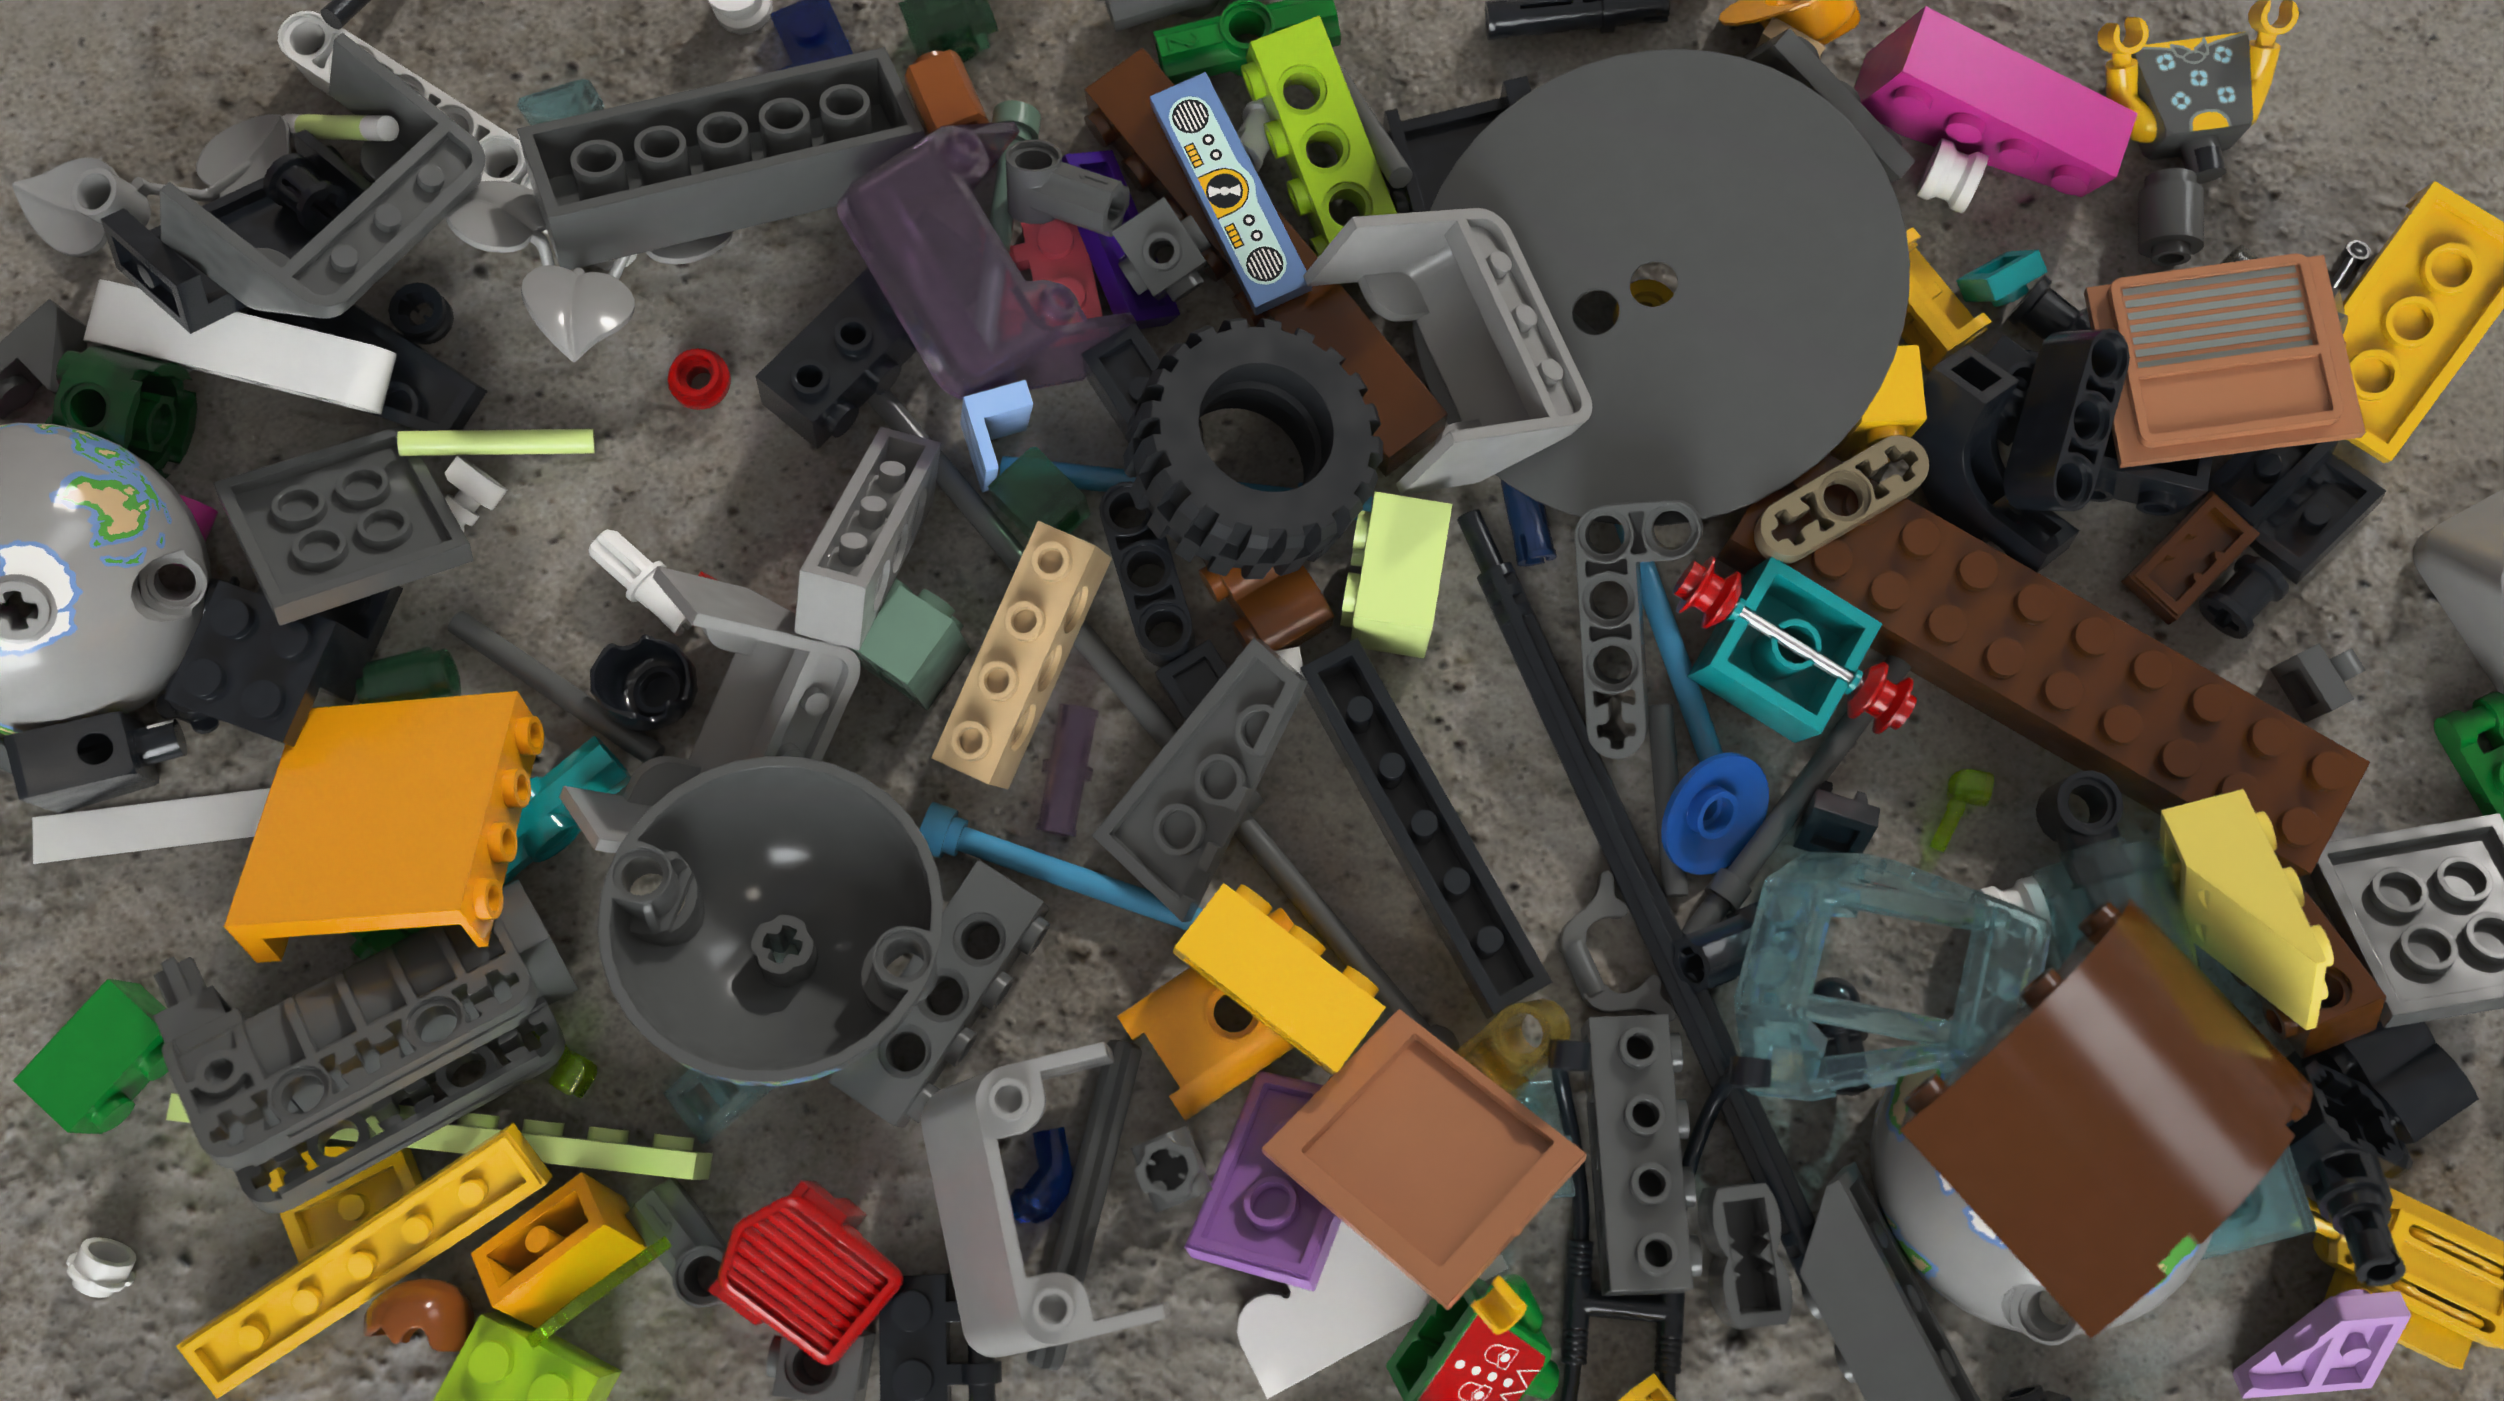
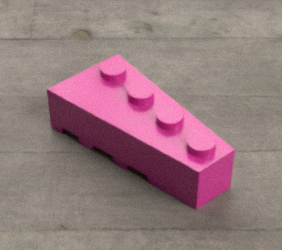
[1854,6,2138,198]

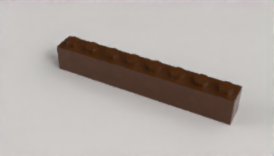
[1084,47,1448,477]

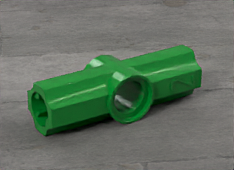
[1153,0,1341,85]

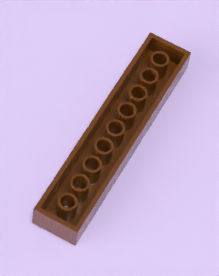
[1716,454,2370,877]

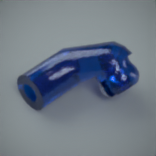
[1010,1127,1073,1224]

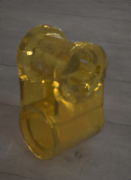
[1455,998,1571,1099]

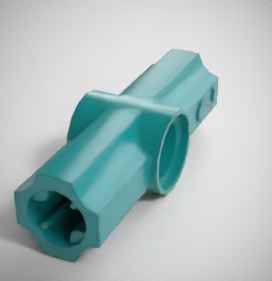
[503,735,631,886]

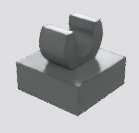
[2270,643,2366,723]

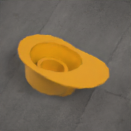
[1719,0,1860,45]

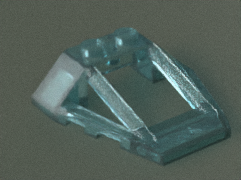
[1734,852,2053,1101]

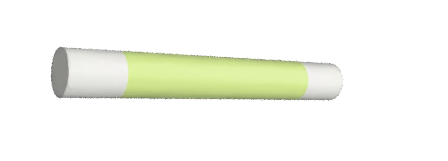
[283,114,399,141]

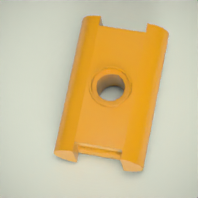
[1117,907,1295,1121]

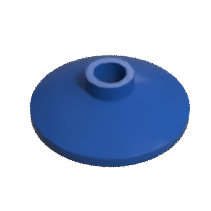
[1661,753,1769,875]

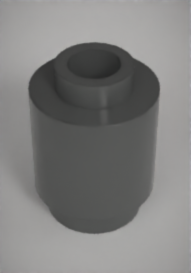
[2138,168,2204,266]

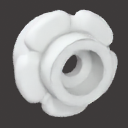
[66,1237,137,1298]

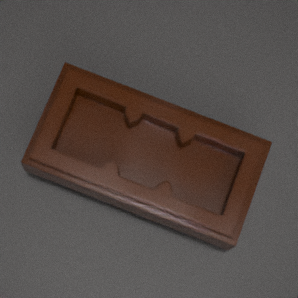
[2121,491,2260,625]

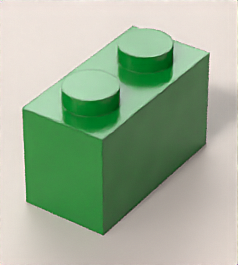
[13,979,169,1134]

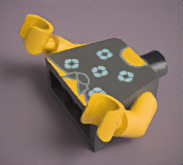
[2097,0,2299,184]

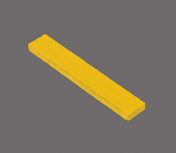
[176,1122,553,1399]

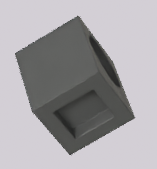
[766,1331,876,1401]

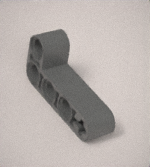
[1575,499,1703,759]

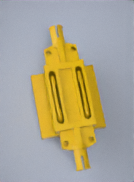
[2292,1187,2504,1370]

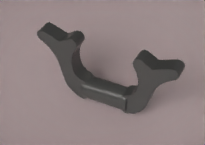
[1558,871,1676,1022]

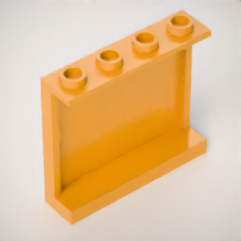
[224,691,544,963]

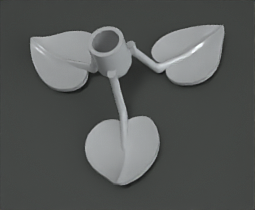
[12,114,291,373]
[445,181,733,362]

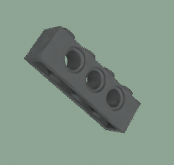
[829,859,1050,1128]

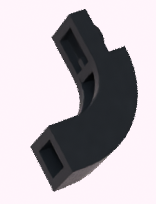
[1911,345,2080,573]

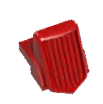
[708,1181,903,1365]

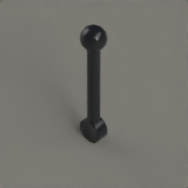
[2330,240,2371,290]

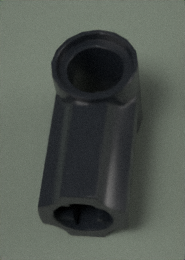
[1672,893,1807,993]

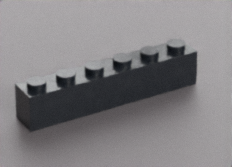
[1300,638,1552,1019]

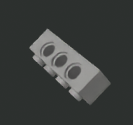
[794,427,941,650]

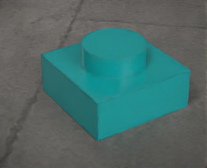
[1956,249,2048,307]

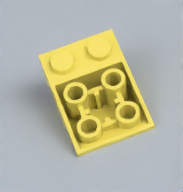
[2158,789,2333,1030]

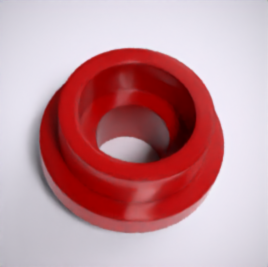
[668,348,731,410]

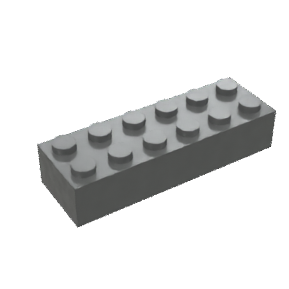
[517,47,927,270]

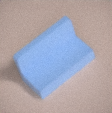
[960,380,1033,493]

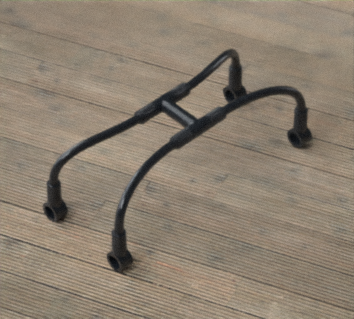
[1548,1040,1772,1401]

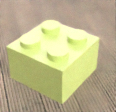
[1340,491,1452,659]

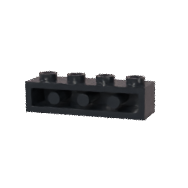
[755,210,983,449]

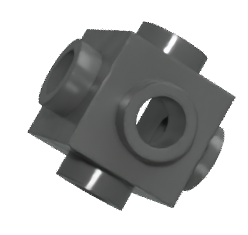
[1112,197,1211,303]

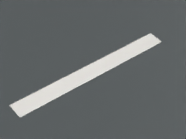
[32,788,270,864]

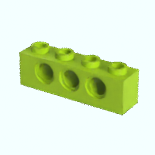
[1241,15,1397,284]

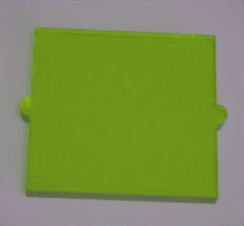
[525,1236,672,1349]

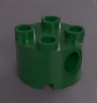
[45,345,198,479]

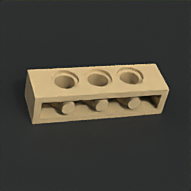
[931,521,1112,789]

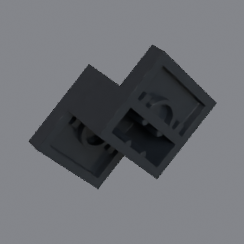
[164,580,403,747]

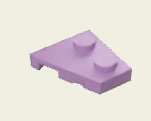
[2233,1289,2411,1399]

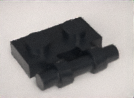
[879,1273,1002,1401]

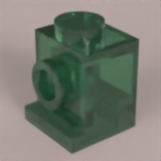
[898,0,998,63]

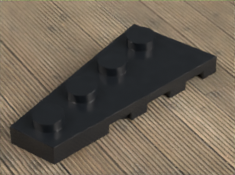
[246,303,487,431]

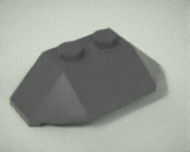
[1800,1162,1981,1401]

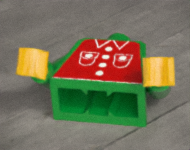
[1385,1274,1560,1401]

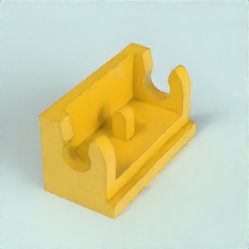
[1901,227,1992,372]

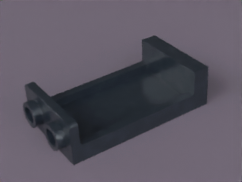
[101,129,372,334]

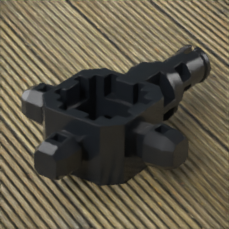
[2277,1051,2413,1286]

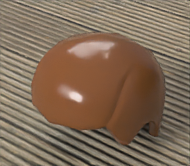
[363,1278,475,1352]

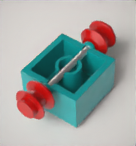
[1673,556,1917,743]

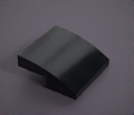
[2202,441,2387,584]

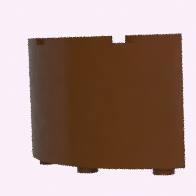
[1899,897,2313,1339]

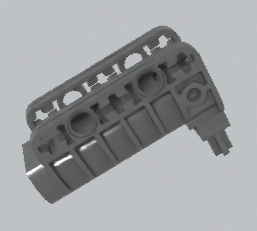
[153,880,578,1213]

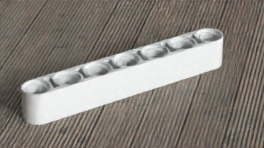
[278,11,638,270]

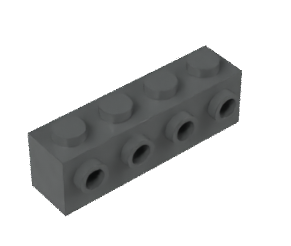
[1580,1014,1702,1296]

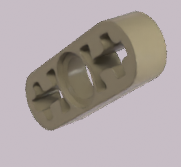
[1754,435,1929,564]

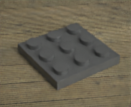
[213,425,474,626]
[2309,813,2504,1028]

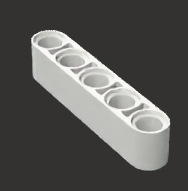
[83,279,397,414]

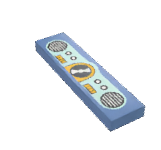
[1150,72,1312,316]

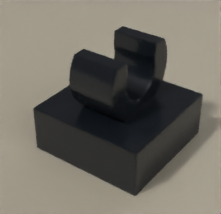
[1793,781,1880,866]

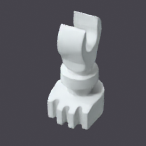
[445,456,508,532]

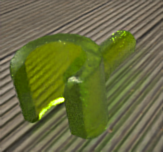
[1929,769,1994,853]
[532,1031,598,1098]

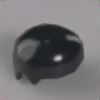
[590,634,698,731]

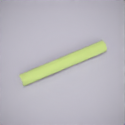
[397,429,595,456]

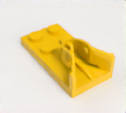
[2343,181,2504,464]

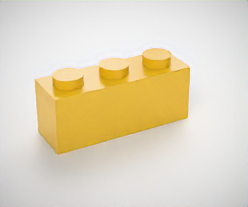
[1173,883,1386,1075]

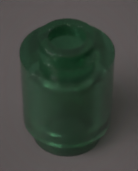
[356,646,461,704]

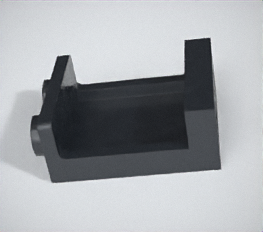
[1383,76,1531,214]

